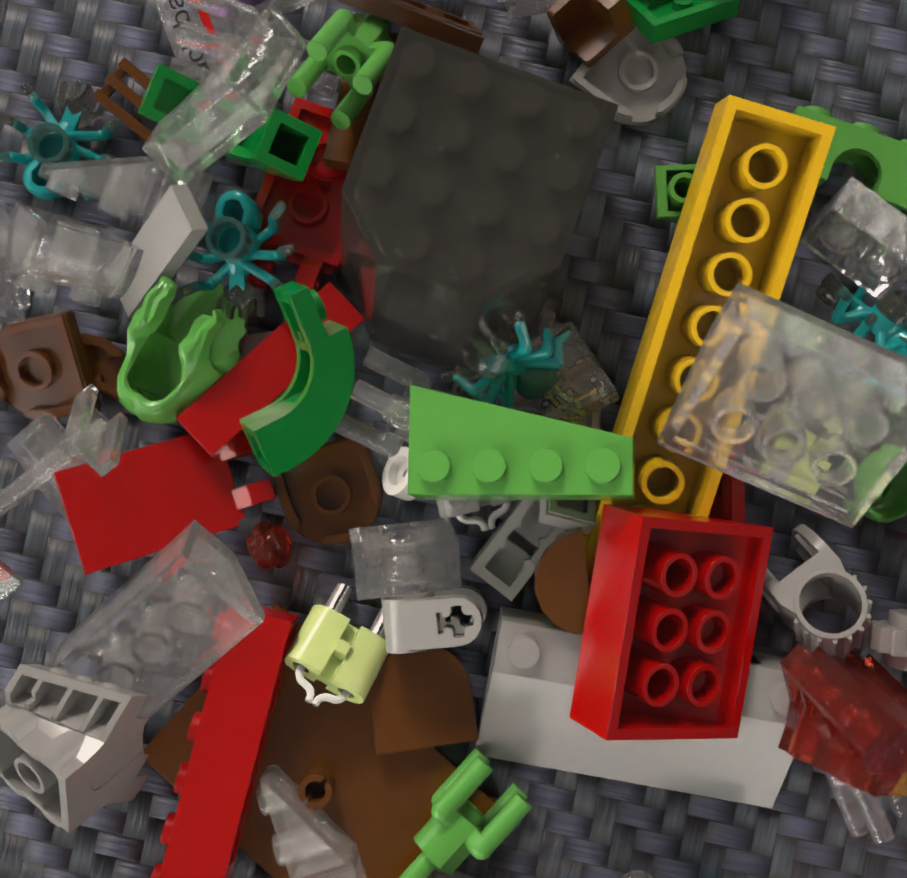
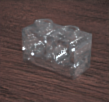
[799,177,907,301]

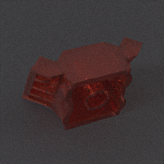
[778,643,907,796]

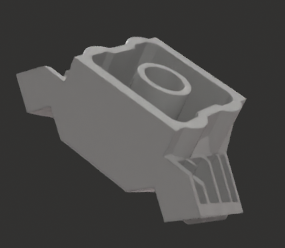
[0,664,149,834]

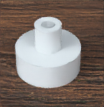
[382,447,416,501]

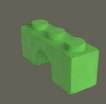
[792,105,907,225]

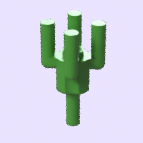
[287,8,397,130]
[399,747,533,878]

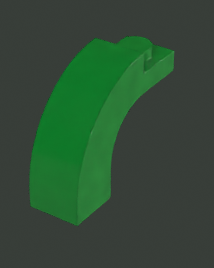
[137,63,323,181]
[239,281,355,477]

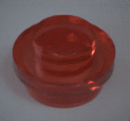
[246,520,292,570]

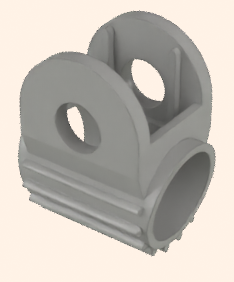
[762,524,872,661]

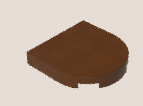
[0,309,102,420]
[272,432,382,545]
[369,648,479,755]

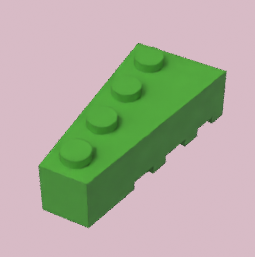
[408,385,635,500]

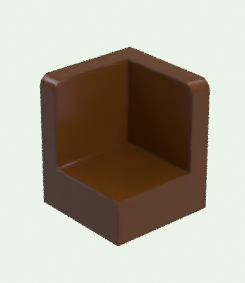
[547,0,635,67]

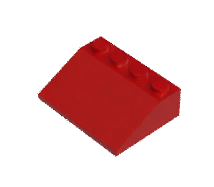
[569,504,774,741]

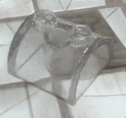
[6,202,144,307]

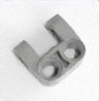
[381,585,488,654]

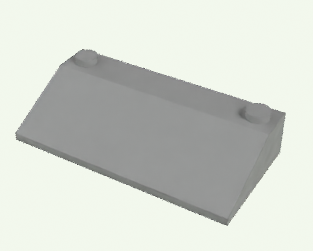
[475,606,817,808]

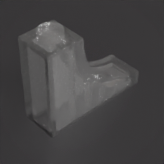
[142,3,308,185]

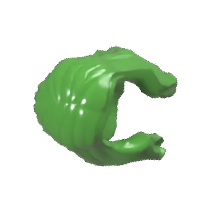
[117,275,248,425]

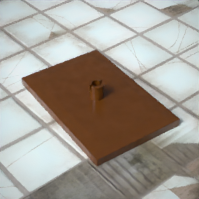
[144,602,496,878]

